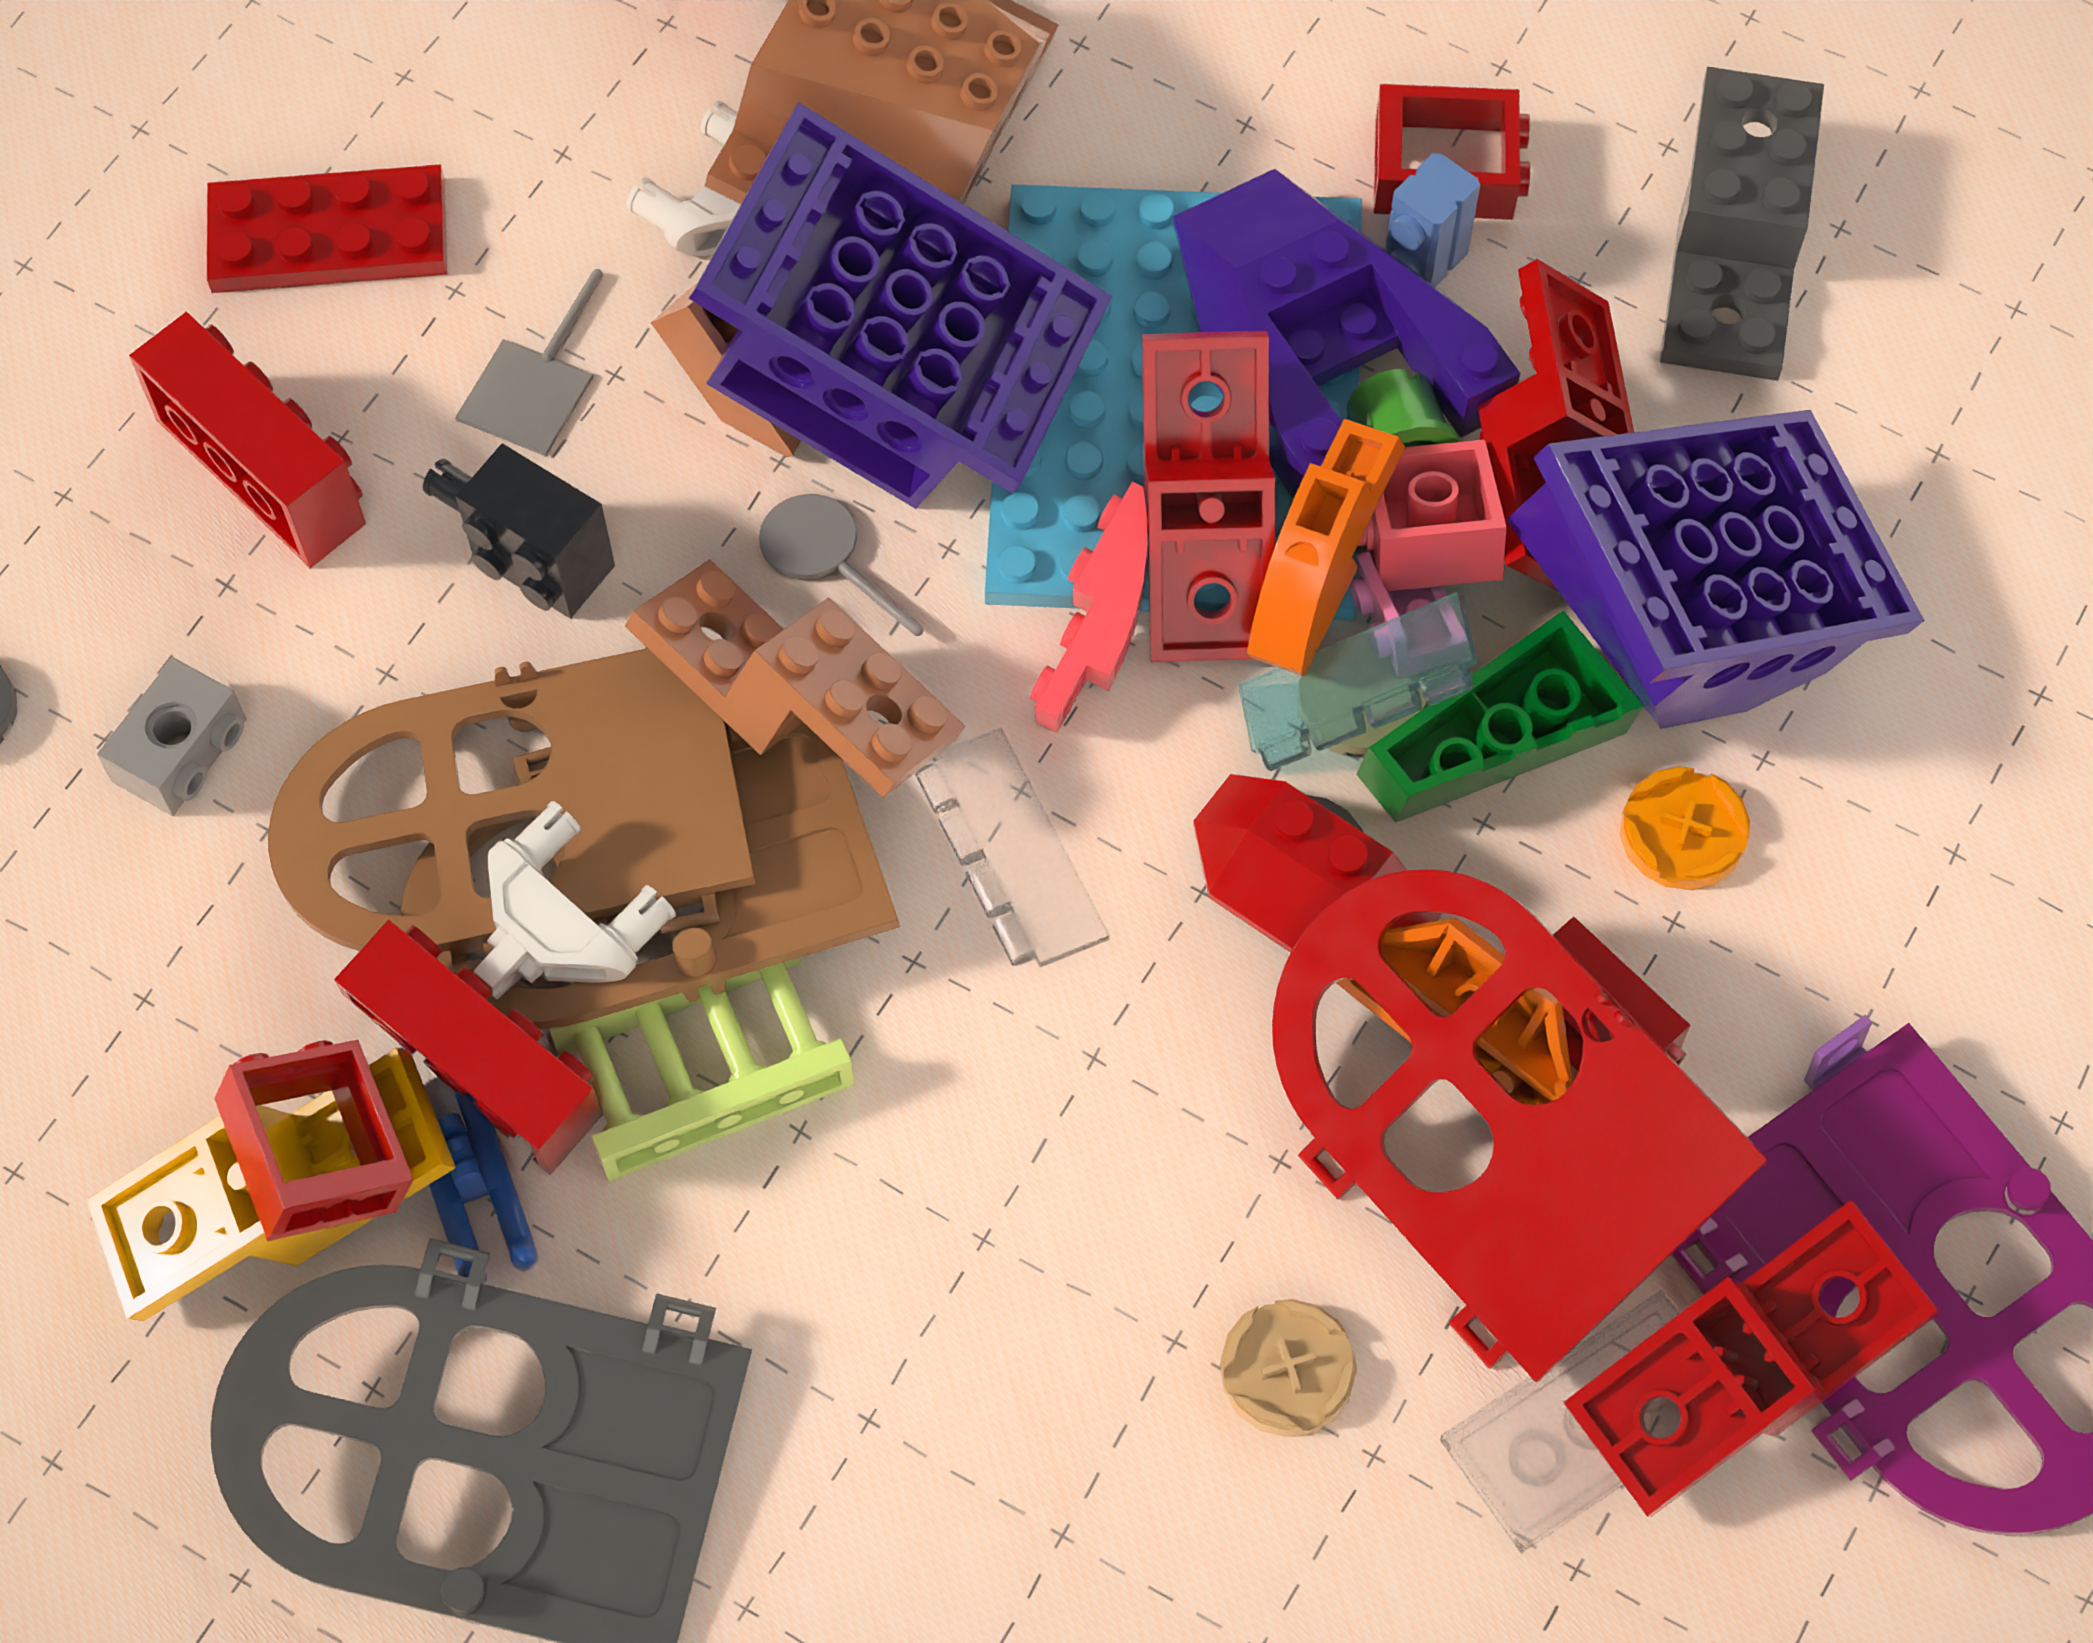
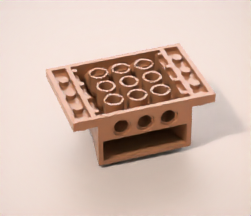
[704,0,1059,204]

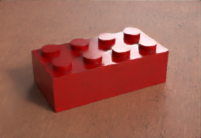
[129,311,366,569]

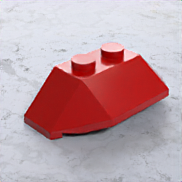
[1193,774,1442,953]

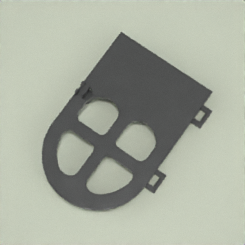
[210,1238,752,1643]

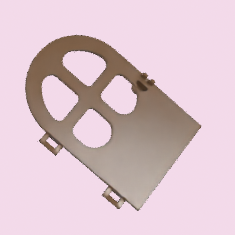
[268,648,756,974]
[401,723,900,1029]

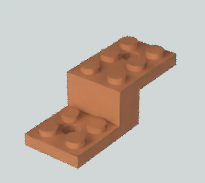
[625,559,966,798]

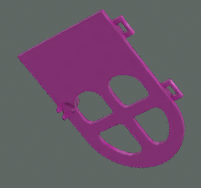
[1672,1023,2093,1535]

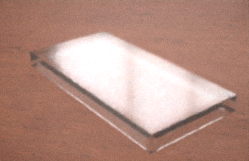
[1440,1290,1681,1554]

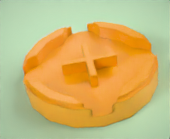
[1620,766,1750,890]

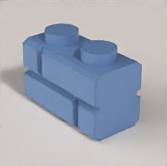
[1385,152,1480,287]

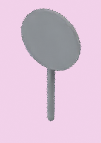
[759,494,924,636]

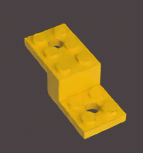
[86,1048,456,1321]

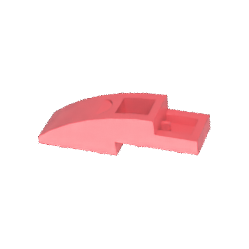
[1030,481,1147,733]

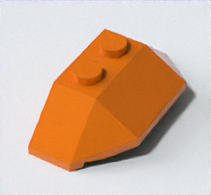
[1336,918,1573,1105]

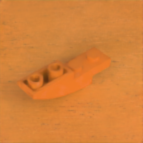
[1247,419,1405,677]

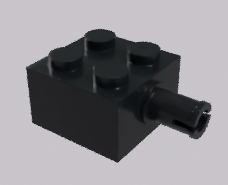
[423,443,615,619]

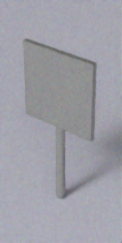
[455,269,603,456]

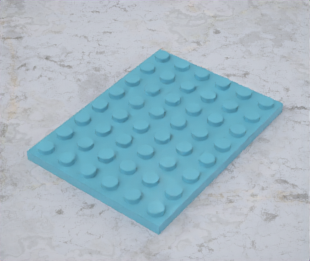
[985,184,1362,621]

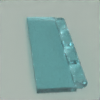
[1238,592,1478,771]

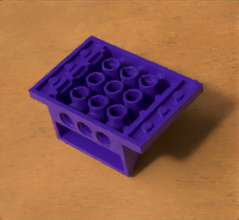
[688,102,1112,509]
[1506,409,1925,729]

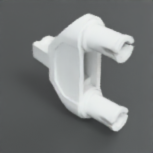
[626,100,741,256]
[473,801,676,1000]

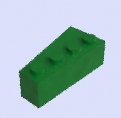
[1356,611,1644,823]

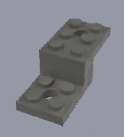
[1660,66,1824,381]

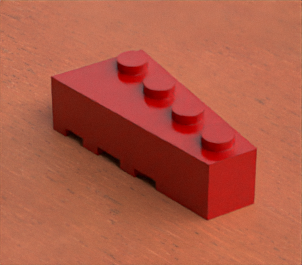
[334,919,603,1175]

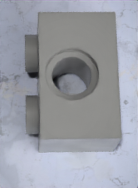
[97,657,247,816]

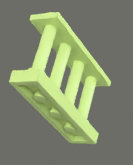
[549,957,854,1182]

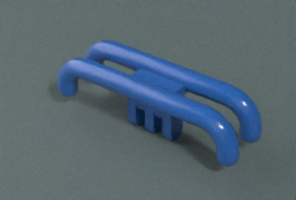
[394,1047,538,1284]

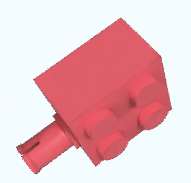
[1357,439,1506,591]

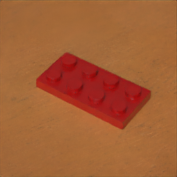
[207,164,447,293]

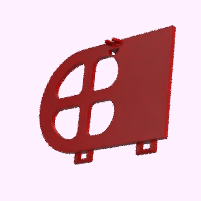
[1272,869,1769,1382]

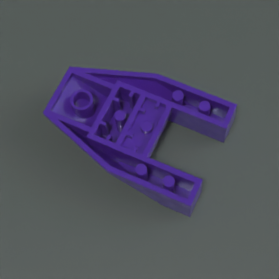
[1173,169,1521,499]

